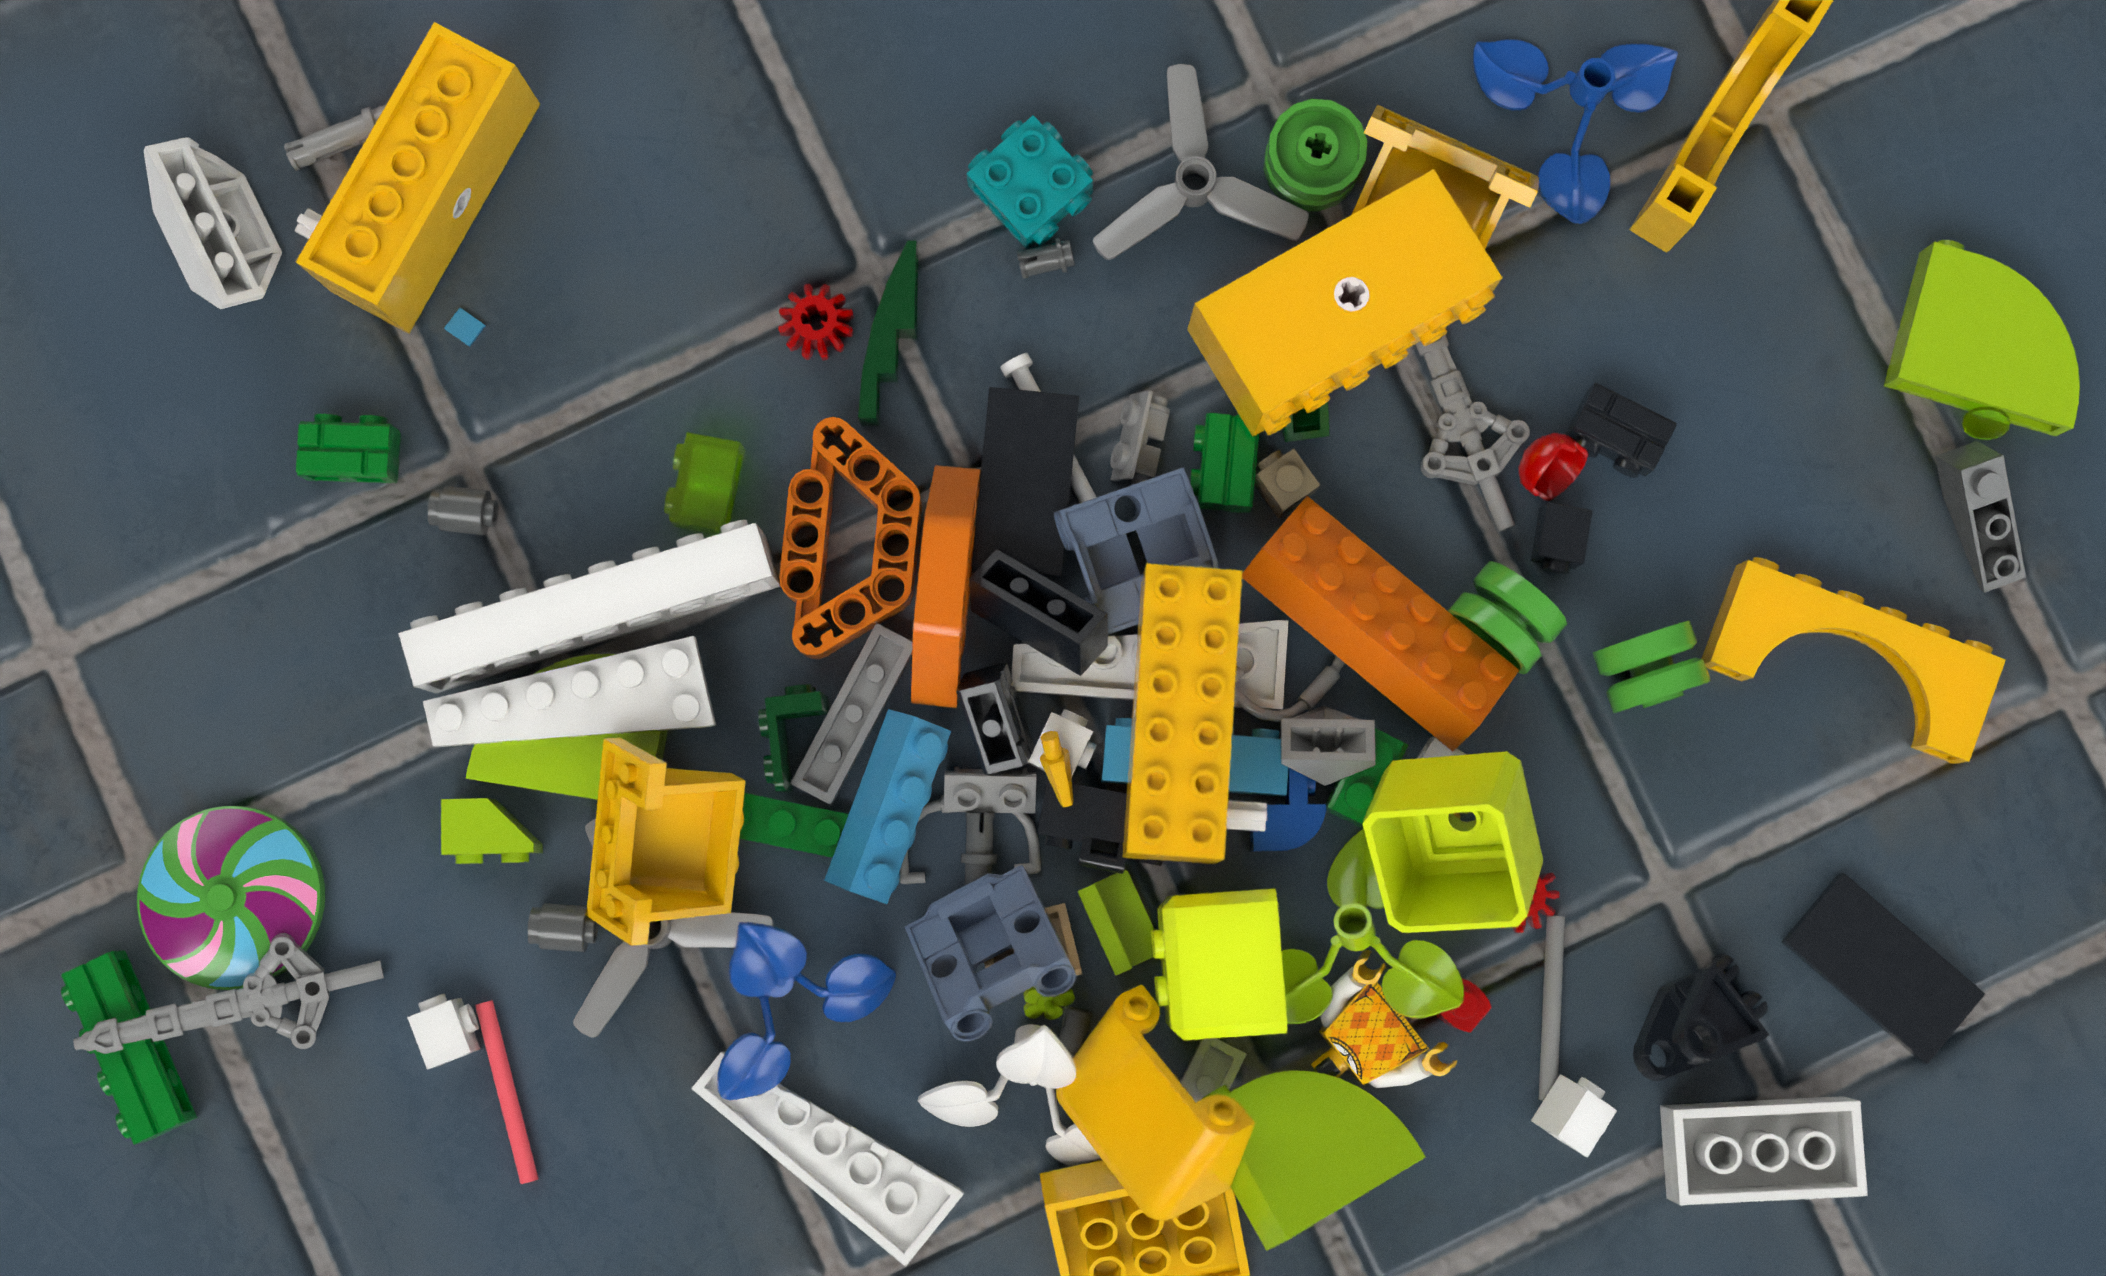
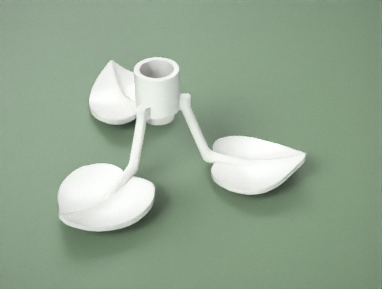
[918,1024,1102,1166]

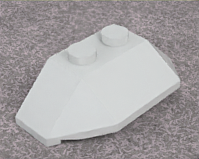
[144,137,282,309]

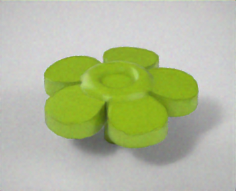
[1023,986,1075,1020]

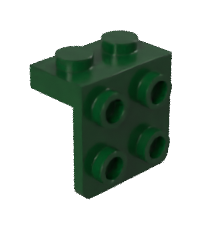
[758,684,829,792]

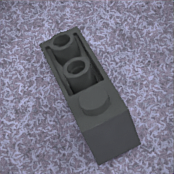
[1935,441,2026,593]

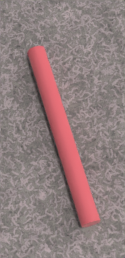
[475,1000,539,1184]

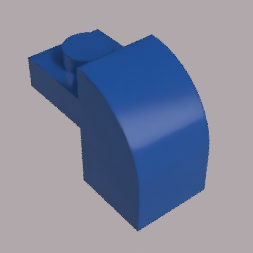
[1250,767,1326,852]

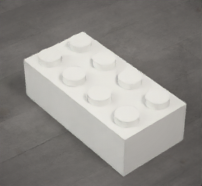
[1660,1096,1868,1205]

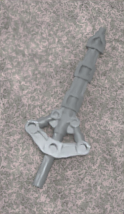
[1415,335,1530,532]
[73,933,384,1054]

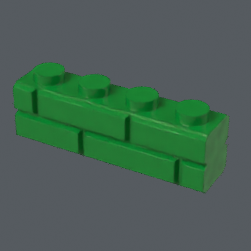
[61,950,198,1145]

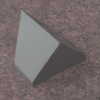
[1281,705,1375,786]

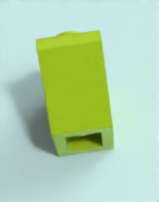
[441,798,543,864]

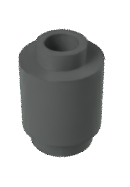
[428,486,499,535]
[528,903,598,952]

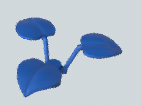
[1473,39,1678,224]
[717,922,896,1100]

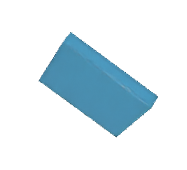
[444,307,486,347]

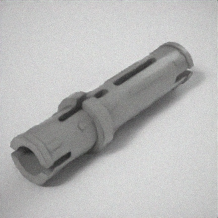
[284,105,386,171]

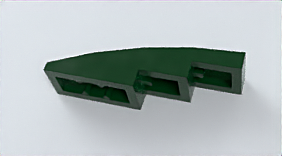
[858,240,919,426]

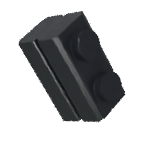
[1566,382,1677,478]
[956,663,1034,774]

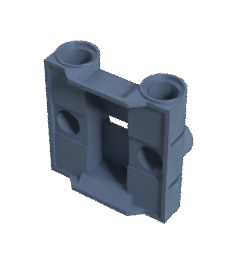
[1054,467,1220,634]
[905,864,1076,1041]

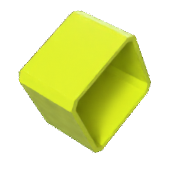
[1363,751,1543,933]
[1151,889,1287,1040]

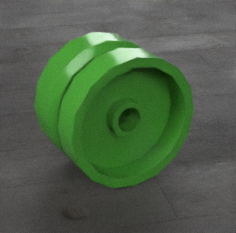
[1264,99,1367,212]
[1448,561,1567,675]
[1592,620,1711,713]

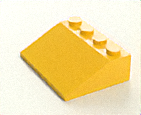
[1039,1160,1250,1276]

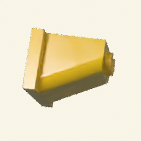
[1351,105,1539,249]
[586,738,746,946]

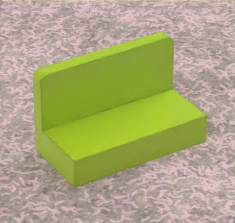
[1077,870,1154,976]

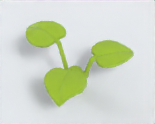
[1282,829,1464,1024]

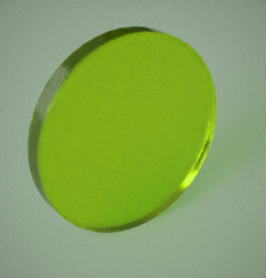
[1962,406,2010,440]

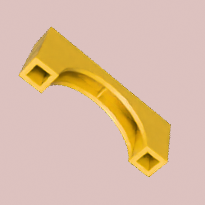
[1629,0,1834,253]
[1701,557,2006,764]

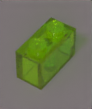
[664,432,745,535]

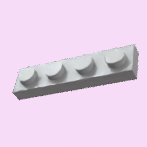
[790,623,913,805]

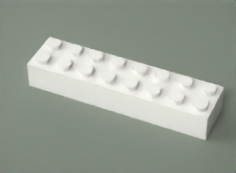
[398,520,781,693]

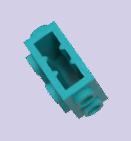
[966,115,1094,250]

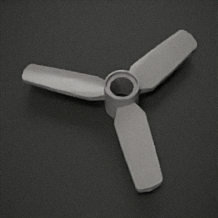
[1093,64,1309,260]
[573,818,774,1038]

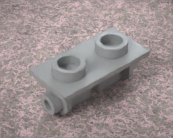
[1110,391,1170,484]
[944,766,1037,813]

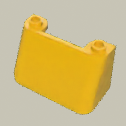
[1056,984,1255,1221]

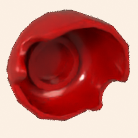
[1518,433,1588,501]

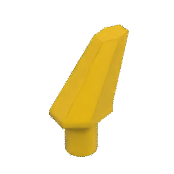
[1040,731,1073,807]

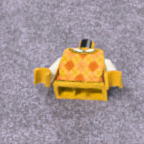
[1311,950,1457,1088]

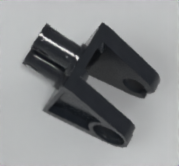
[1633,953,1769,1081]

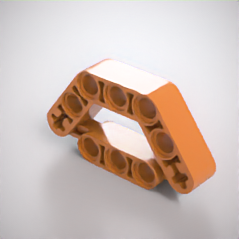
[779,417,922,659]
[911,465,981,708]

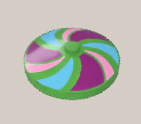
[137,806,325,990]

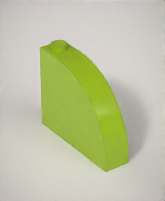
[1884,240,2080,436]
[466,654,668,800]
[1202,1070,1426,1251]

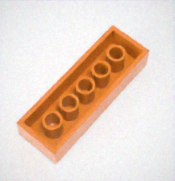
[1242,496,1519,752]

